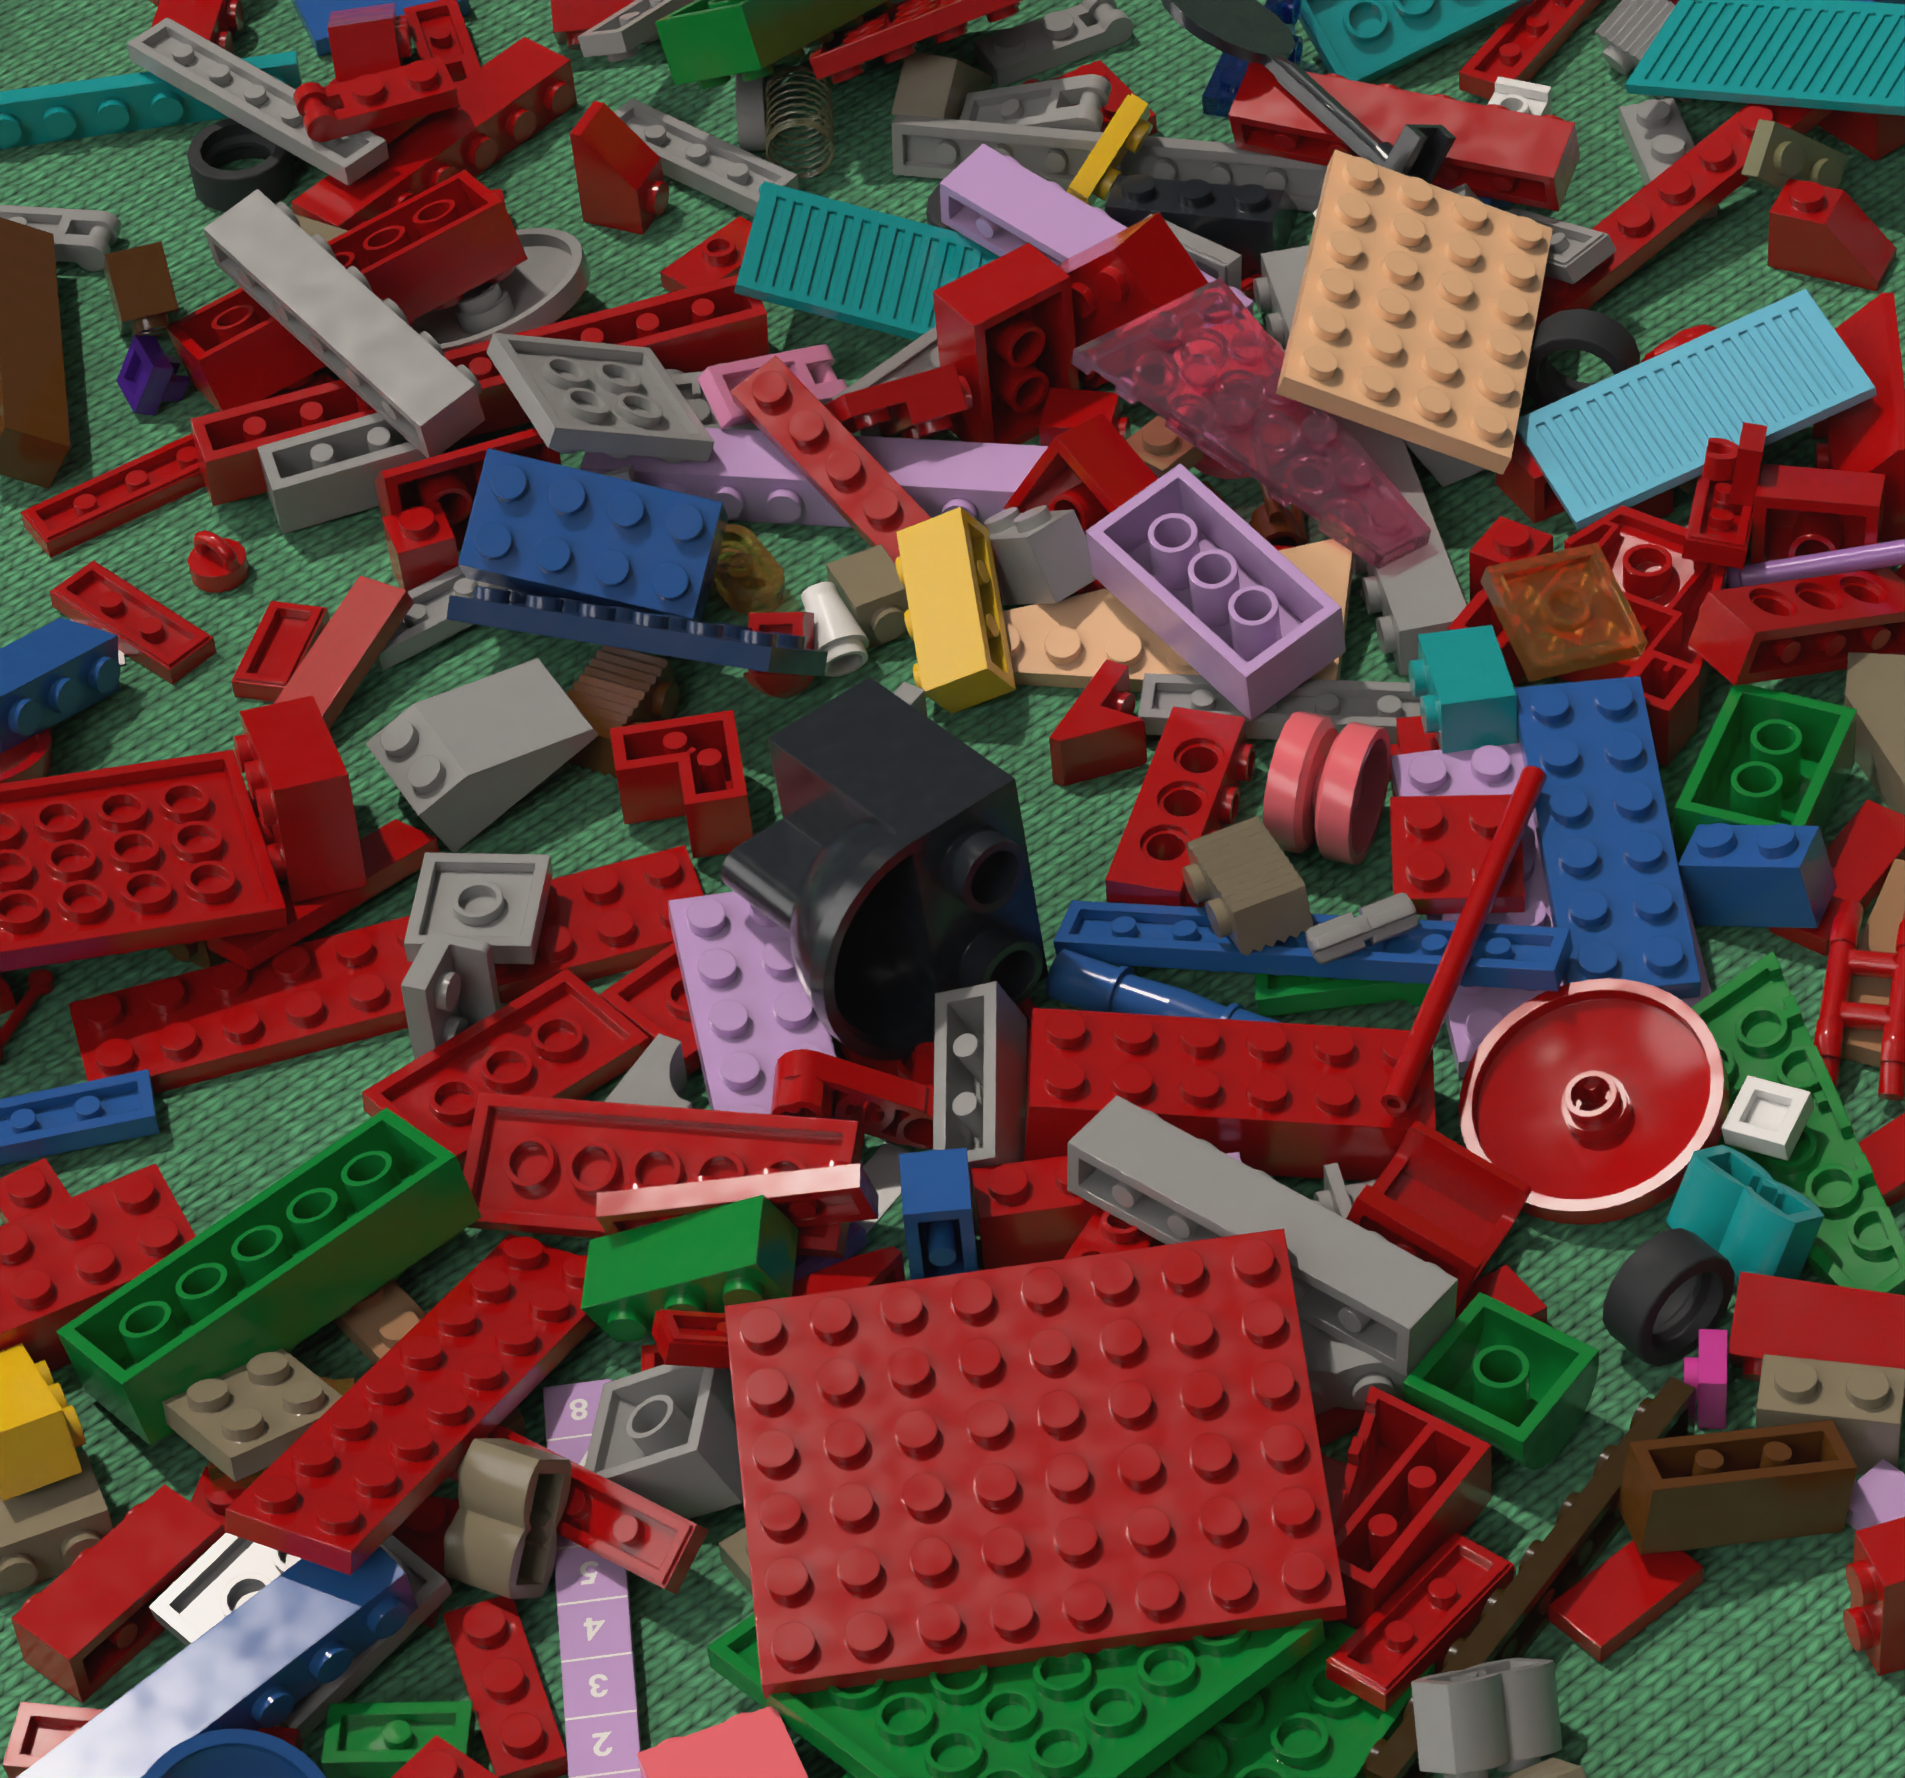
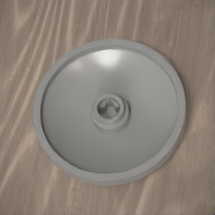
[411,228,591,352]

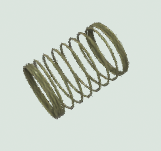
[764,66,835,179]

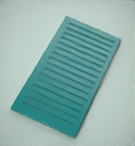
[1625,0,1905,116]
[734,181,999,341]

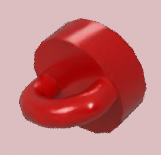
[187,530,249,593]

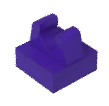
[116,334,190,416]

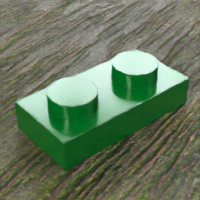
[321,1701,476,1778]

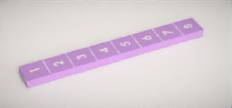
[543,1379,642,1778]

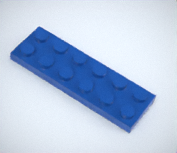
[1514,676,1701,999]

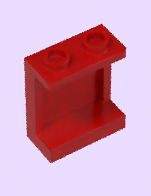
[1346,1121,1532,1312]

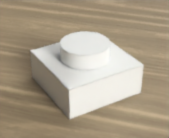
[1721,1075,1814,1161]

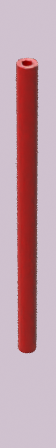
[1381,766,1547,1113]

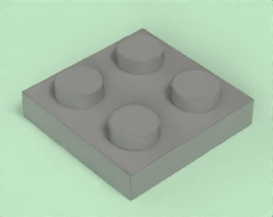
[404,852,553,964]

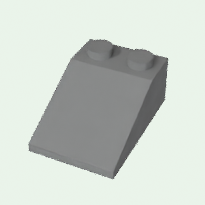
[365,658,599,853]

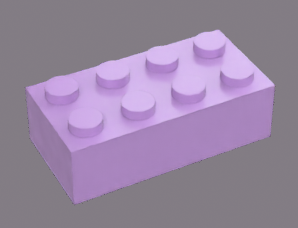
[1086,463,1346,721]

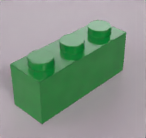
[581,1194,799,1343]

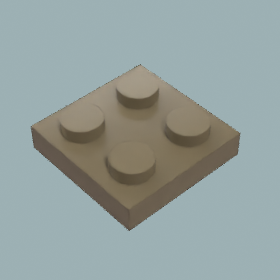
[162,1348,342,1482]

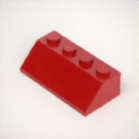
[1811,292,1905,542]

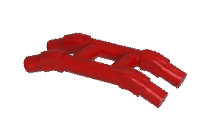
[1814,900,1905,1101]

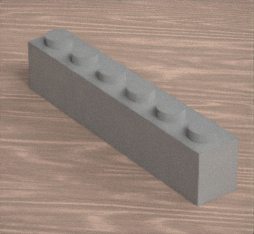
[204,189,485,458]
[1067,1095,1458,1377]

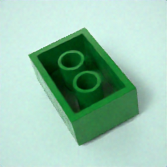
[1674,684,1857,863]

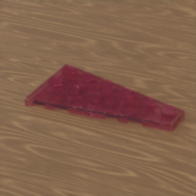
[1071,278,1431,569]

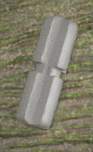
[1306,893,1418,964]

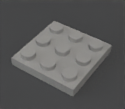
[487,333,714,463]
[149,1533,452,1740]

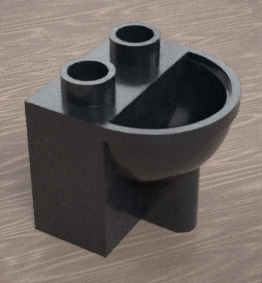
[722,677,1048,1061]

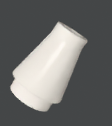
[801,582,869,677]

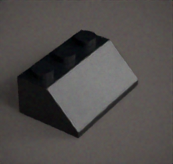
[1105,174,1298,277]

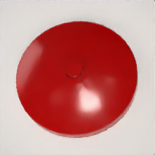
[1459,978,1729,1225]

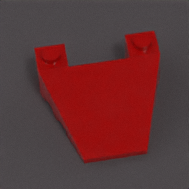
[1447,505,1729,767]

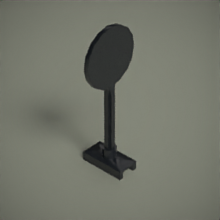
[1161,0,1456,184]

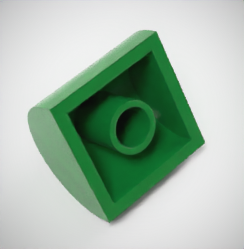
[1403,1292,1599,1470]

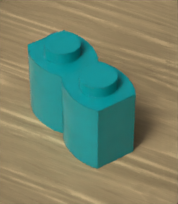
[1666,1145,1824,1285]

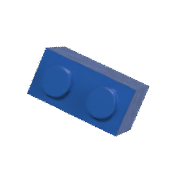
[1678,823,1837,928]
[899,1148,979,1280]

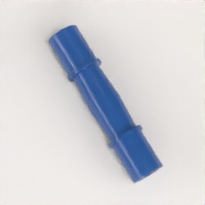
[1046,949,1283,1023]

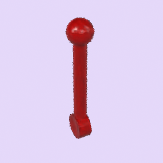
[0,969,55,1063]

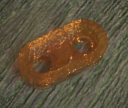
[712,524,786,615]

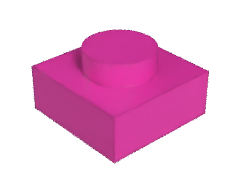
[1684,1329,1727,1429]

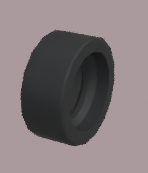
[187,118,297,212]
[1525,309,1640,408]
[1603,1228,1735,1367]

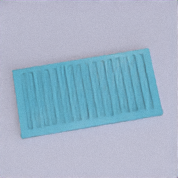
[1516,289,1877,531]

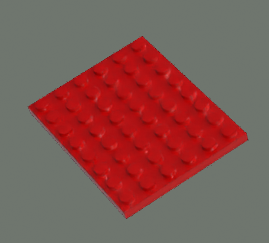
[724,1228,1347,1699]

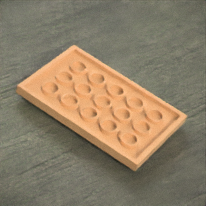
[1276,150,1553,475]

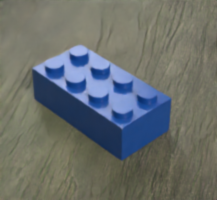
[458,449,728,622]

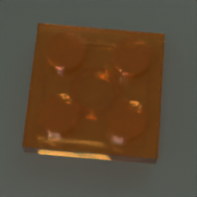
[1480,542,1648,682]

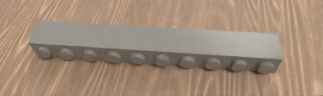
[1253,245,1467,677]

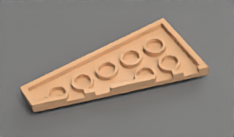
[1003,534,1356,692]

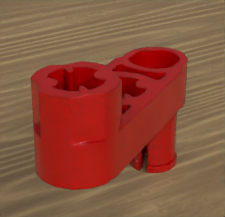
[770,1042,934,1149]

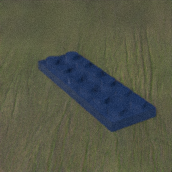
[446,586,828,676]

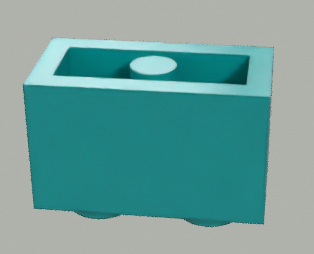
[1408,625,1518,754]

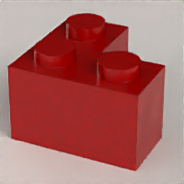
[610,710,753,858]

